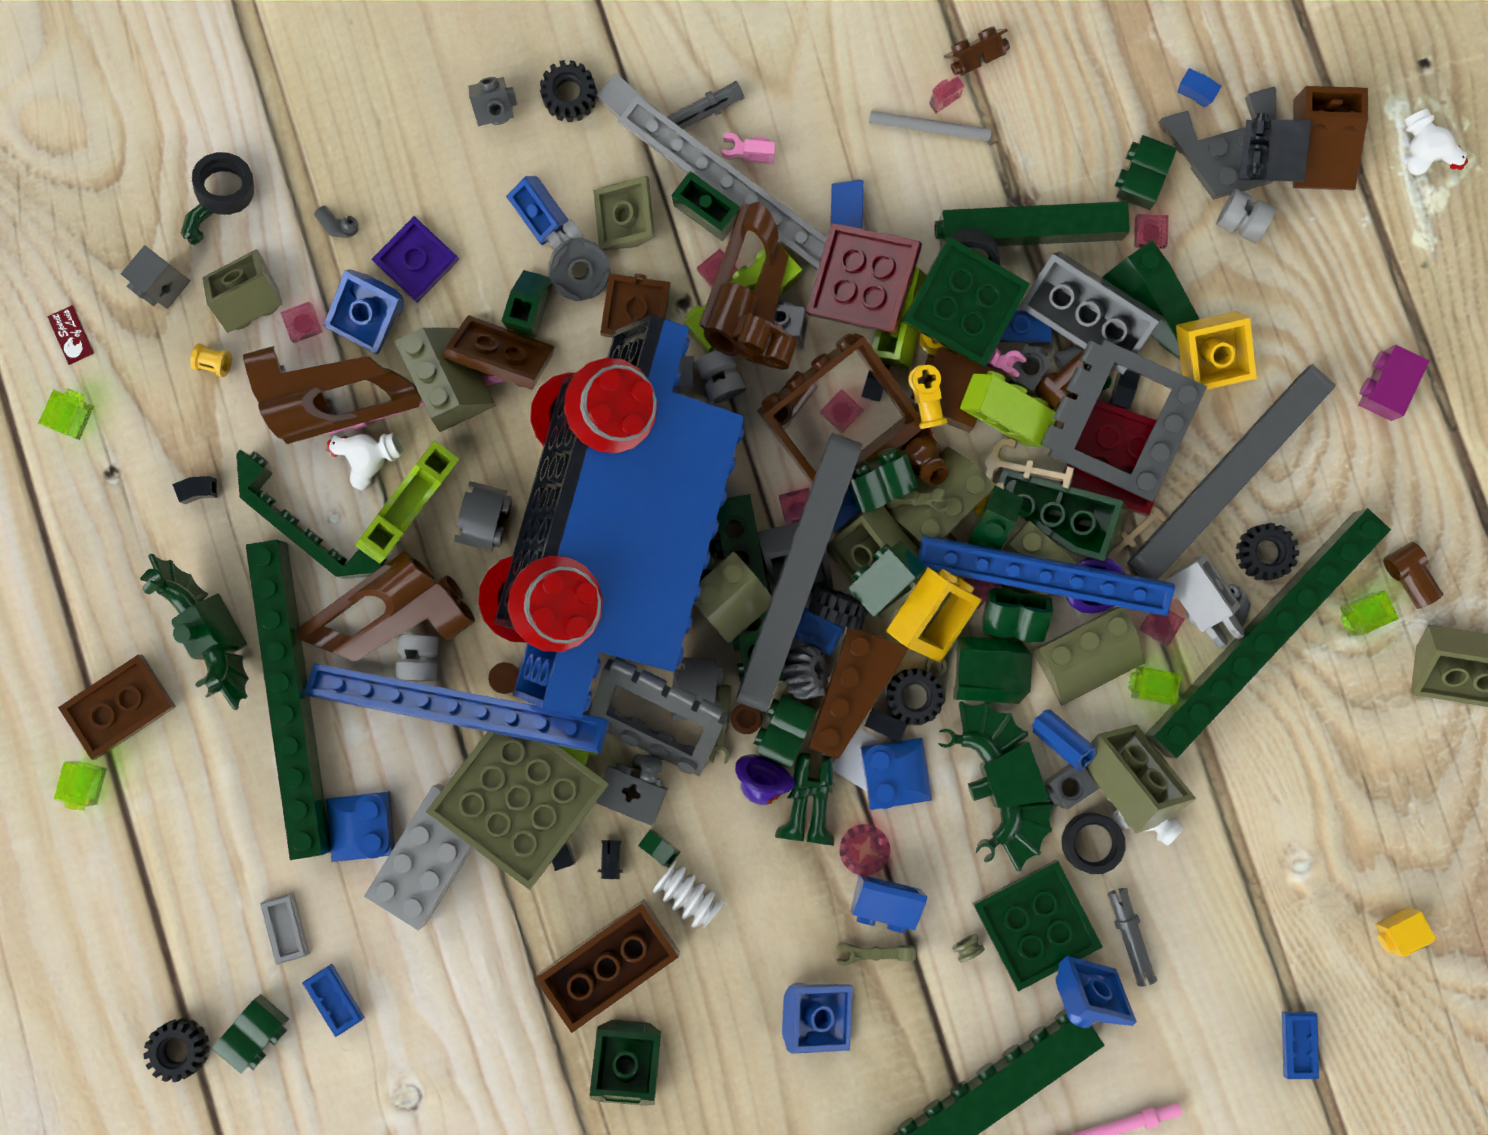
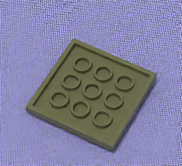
[426,732,609,890]

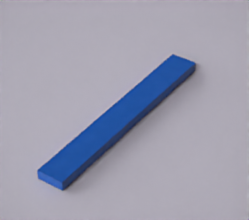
[917,535,1175,616]

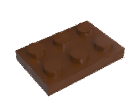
[444,315,555,390]
[58,654,176,760]

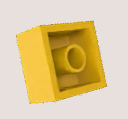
[1176,311,1257,390]

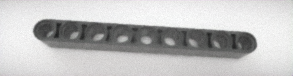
[1127,364,1336,580]
[735,433,862,712]

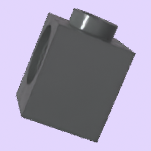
[1005,344,1053,396]
[1043,764,1099,810]

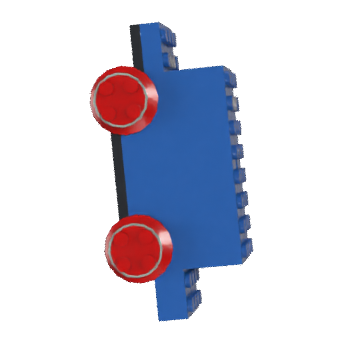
[478,314,744,718]

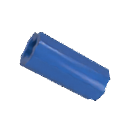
[1032,710,1097,770]

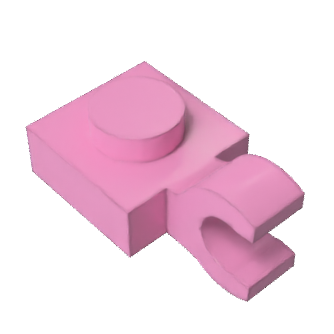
[722,133,775,164]
[986,348,1027,378]

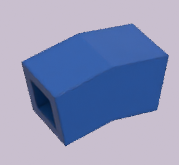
[1177,68,1222,107]

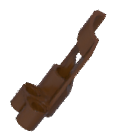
[699,202,798,370]
[243,346,421,444]
[297,551,475,662]

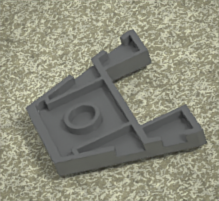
[1159,86,1276,200]

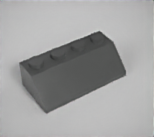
[1019,251,1164,374]

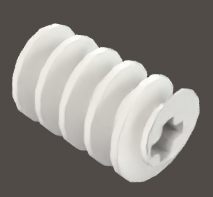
[653,860,725,928]

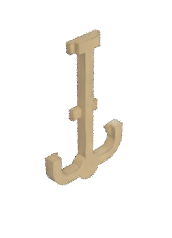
[985,439,1074,489]
[1107,504,1167,575]

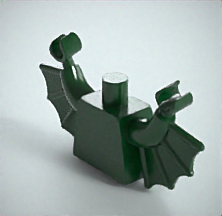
[140,554,249,710]
[938,701,1053,871]

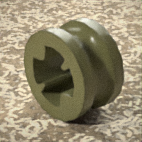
[952,934,985,963]

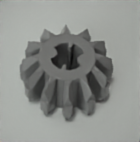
[782,645,830,699]

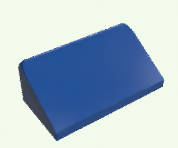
[506,176,569,245]
[830,180,864,229]

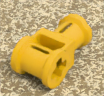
[908,365,948,429]

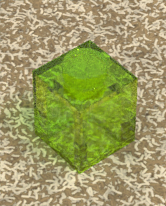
[38,388,94,440]
[1340,590,1399,636]
[1128,667,1181,705]
[54,761,107,811]

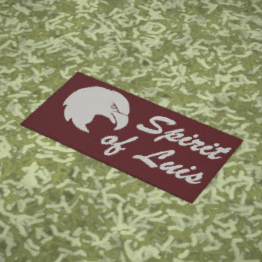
[47,305,94,365]

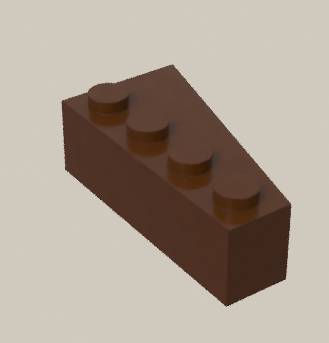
[807,628,909,758]

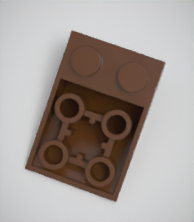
[1293,86,1368,190]

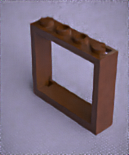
[757,333,922,485]

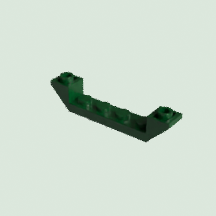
[236,449,387,579]

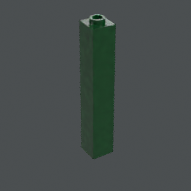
[934,201,1130,248]

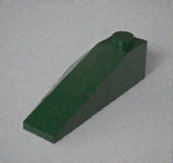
[1102,240,1199,360]
[998,469,1128,562]

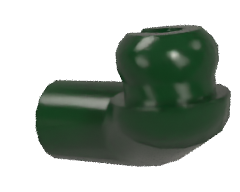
[181,204,213,245]

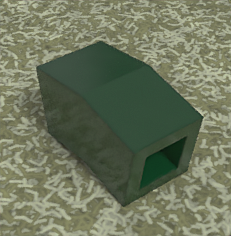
[638,829,681,868]

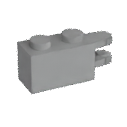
[1166,554,1244,648]

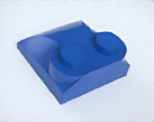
[323,269,404,354]
[860,738,932,810]
[326,791,395,862]
[1056,956,1137,1028]
[782,982,853,1054]

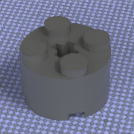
[454,481,513,551]
[671,657,723,721]

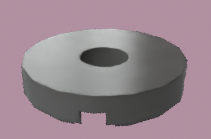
[548,238,610,301]

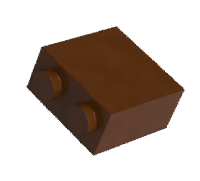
[910,347,997,433]

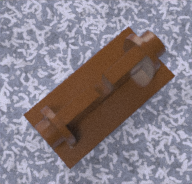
[944,26,1010,76]

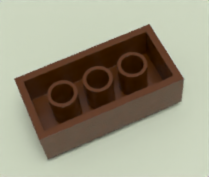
[535,899,680,1033]

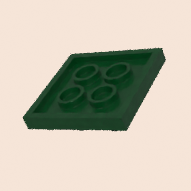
[901,237,1030,368]
[972,860,1103,992]

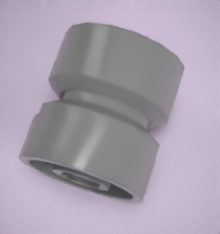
[1216,189,1276,244]
[694,350,747,404]
[395,635,439,681]

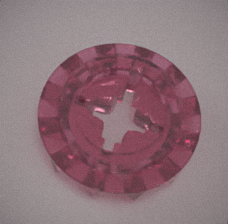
[839,824,890,875]

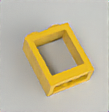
[886,567,982,662]

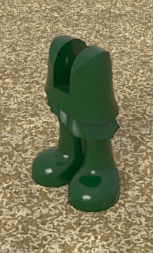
[775,753,835,846]

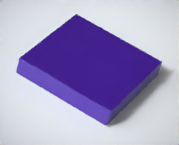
[371,216,460,303]

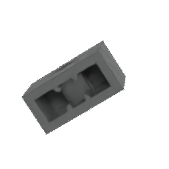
[121,245,191,309]
[596,762,668,826]

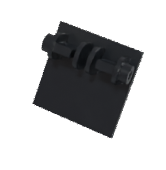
[1239,113,1311,182]

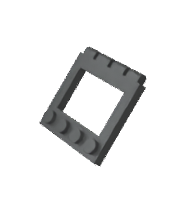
[1040,340,1207,502]
[589,657,728,777]

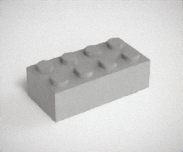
[364,784,473,930]

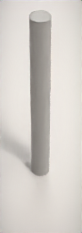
[869,111,991,141]

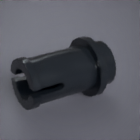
[598,840,623,879]

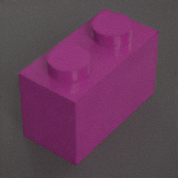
[1358,344,1429,421]

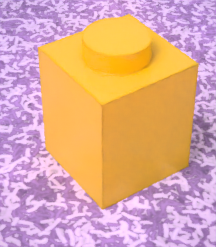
[1375,907,1437,958]

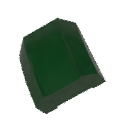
[953,637,1032,704]
[589,1020,661,1106]

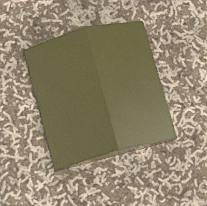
[593,176,655,251]

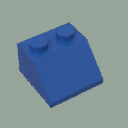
[850,874,928,933]

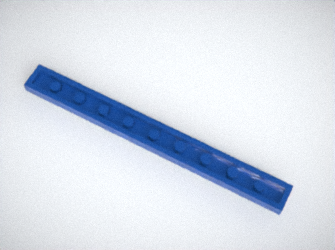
[304,663,609,754]

